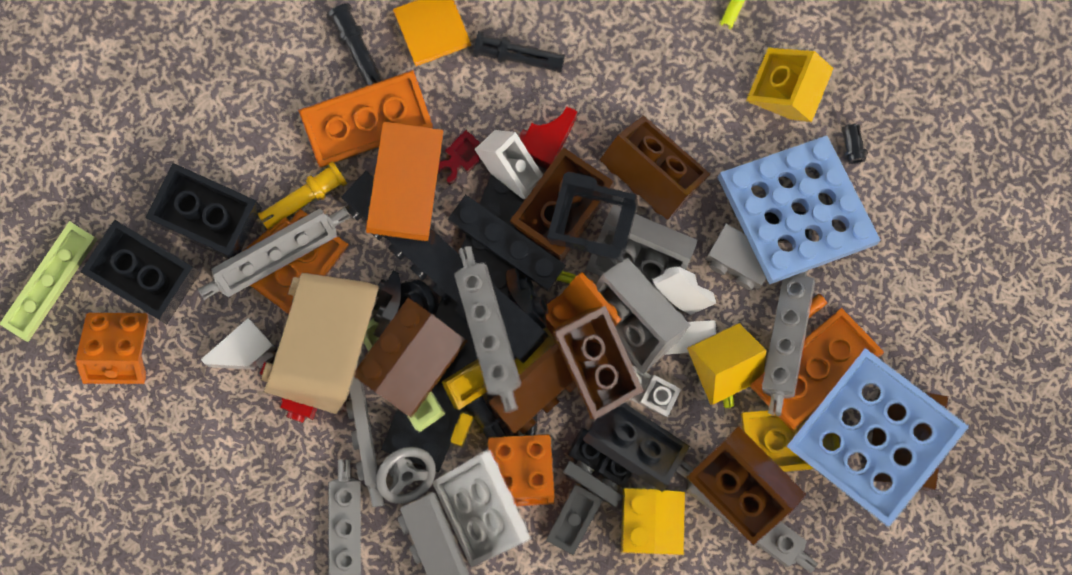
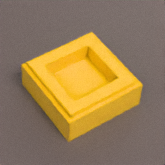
[450,413,473,448]

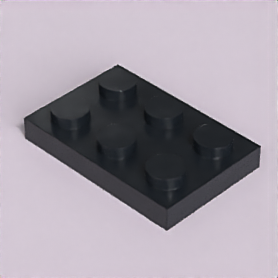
[583,403,690,493]

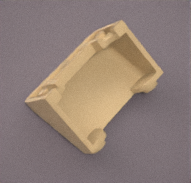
[261,273,379,414]

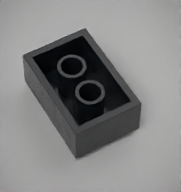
[145,163,262,259]
[80,219,200,325]

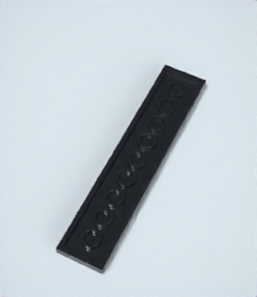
[381,174,525,473]

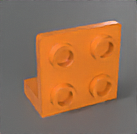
[546,272,621,335]
[75,313,148,384]
[488,434,554,506]

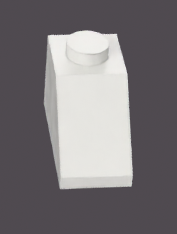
[475,130,543,199]
[201,318,276,369]

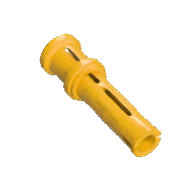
[257,161,347,229]

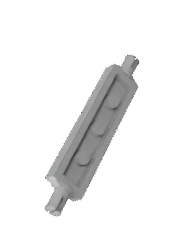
[198,207,351,300]
[454,246,521,413]
[762,271,815,416]
[346,357,385,508]
[328,460,361,575]
[676,460,818,574]

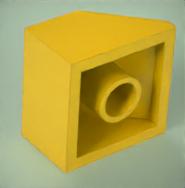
[746,48,834,122]
[621,488,685,555]

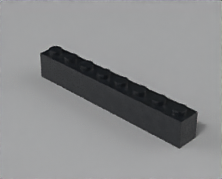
[341,171,549,364]

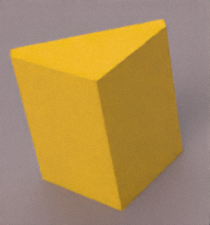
[687,323,766,405]

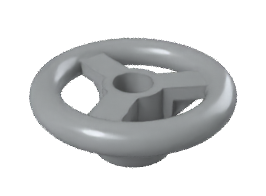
[376,447,436,504]

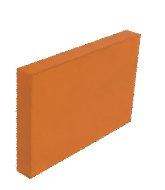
[250,209,349,314]

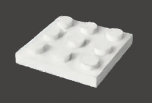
[432,450,531,568]

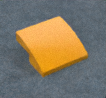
[393,0,471,67]

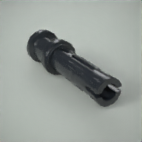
[326,3,383,86]
[473,31,565,73]

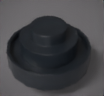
[397,279,436,315]

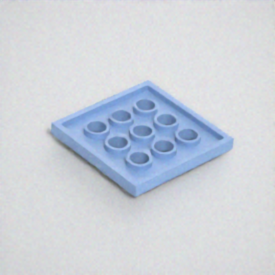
[717,135,881,285]
[787,348,969,527]

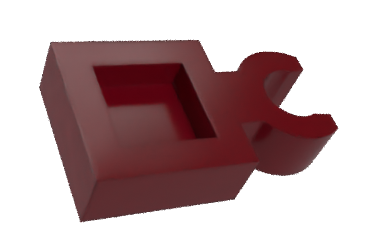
[438,130,481,185]

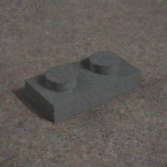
[563,460,623,508]
[546,485,603,555]

